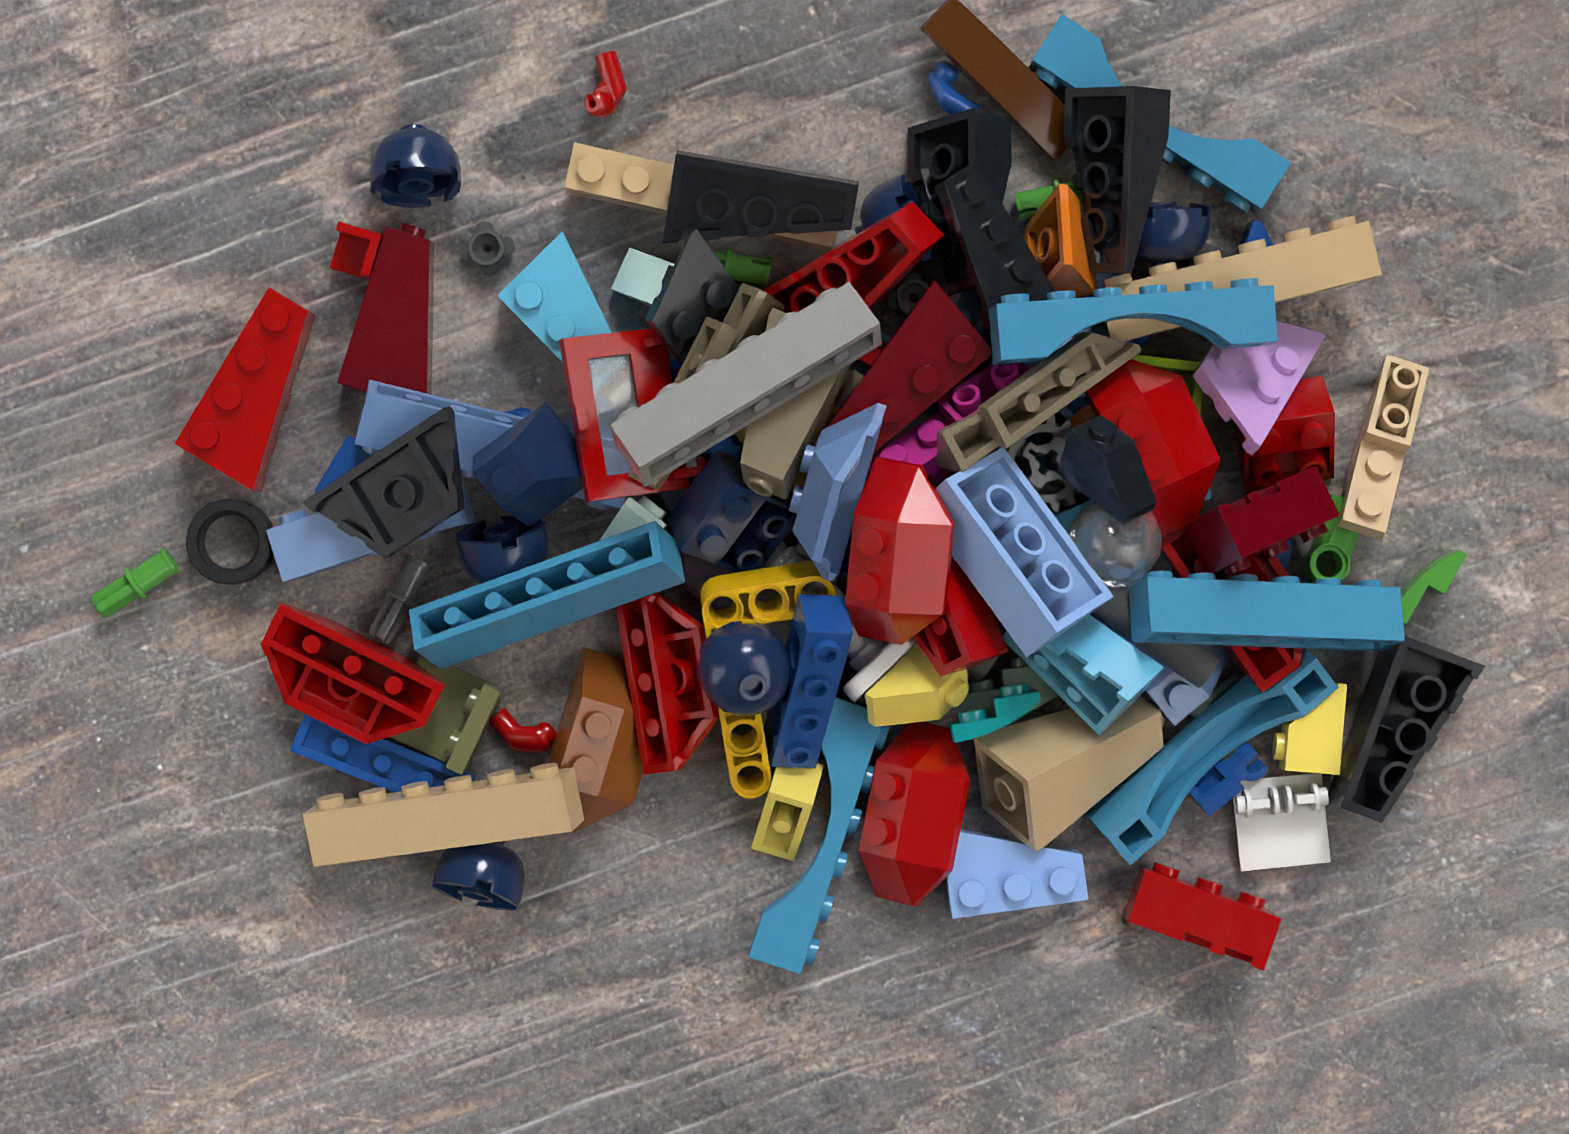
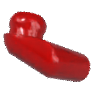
[584,51,627,118]
[489,707,556,754]

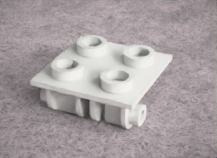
[1233,773,1331,871]

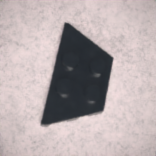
[645,227,740,367]
[303,407,465,558]

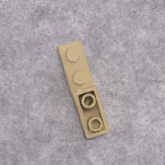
[1337,354,1429,540]

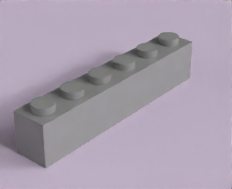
[610,282,882,487]

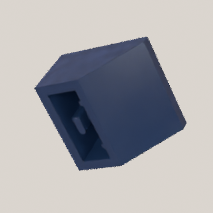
[667,450,797,573]

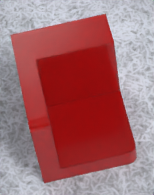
[329,221,383,281]

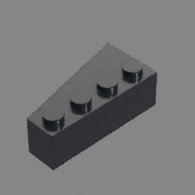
[1328,636,1485,823]

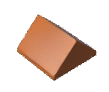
[1024,183,1097,298]

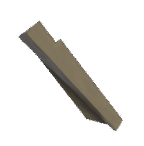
[627,283,784,490]
[936,332,1142,472]

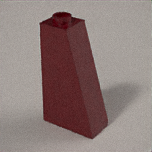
[337,222,434,395]

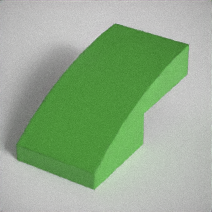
[1400,550,1467,624]

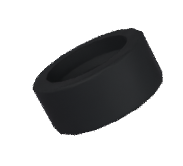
[186,499,274,585]

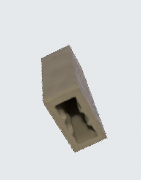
[740,308,858,500]

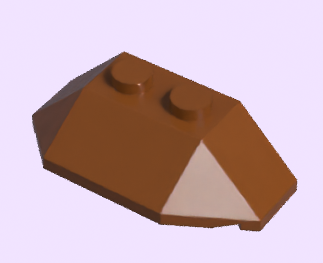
[547,647,643,833]

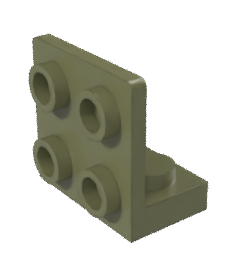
[391,655,505,775]

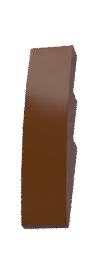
[920,0,1066,161]

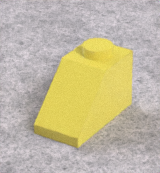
[865,643,969,727]
[1272,682,1347,775]
[751,764,824,862]

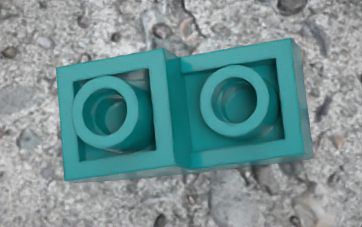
[949,683,1041,743]

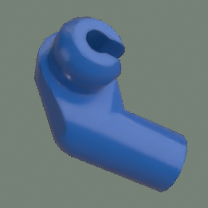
[928,61,982,114]

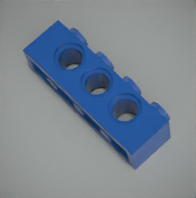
[764,594,853,768]

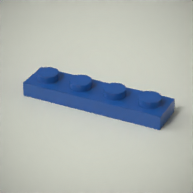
[290,714,477,792]

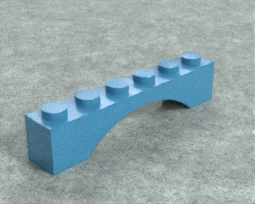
[1029,14,1291,214]
[989,278,1278,365]
[1085,648,1339,865]
[749,697,890,974]

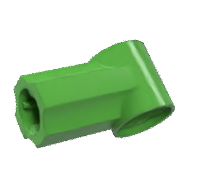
[1301,494,1359,584]

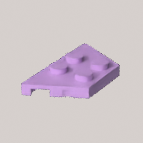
[1193,321,1326,456]

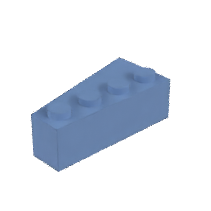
[266,476,476,582]

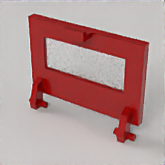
[559,328,706,503]

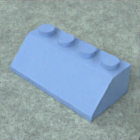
[935,447,1114,658]

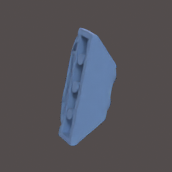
[789,403,887,586]

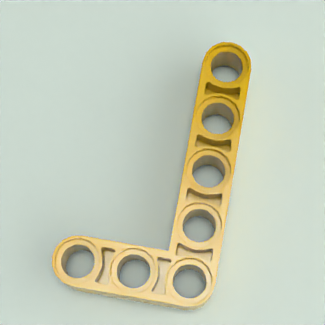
[700,561,836,798]

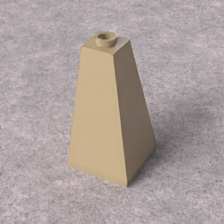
[974,696,1164,852]

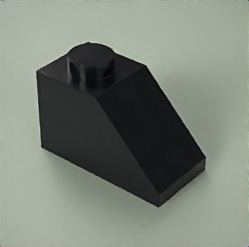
[1057,415,1157,525]

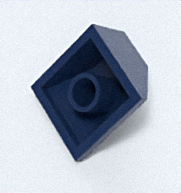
[472,402,583,527]

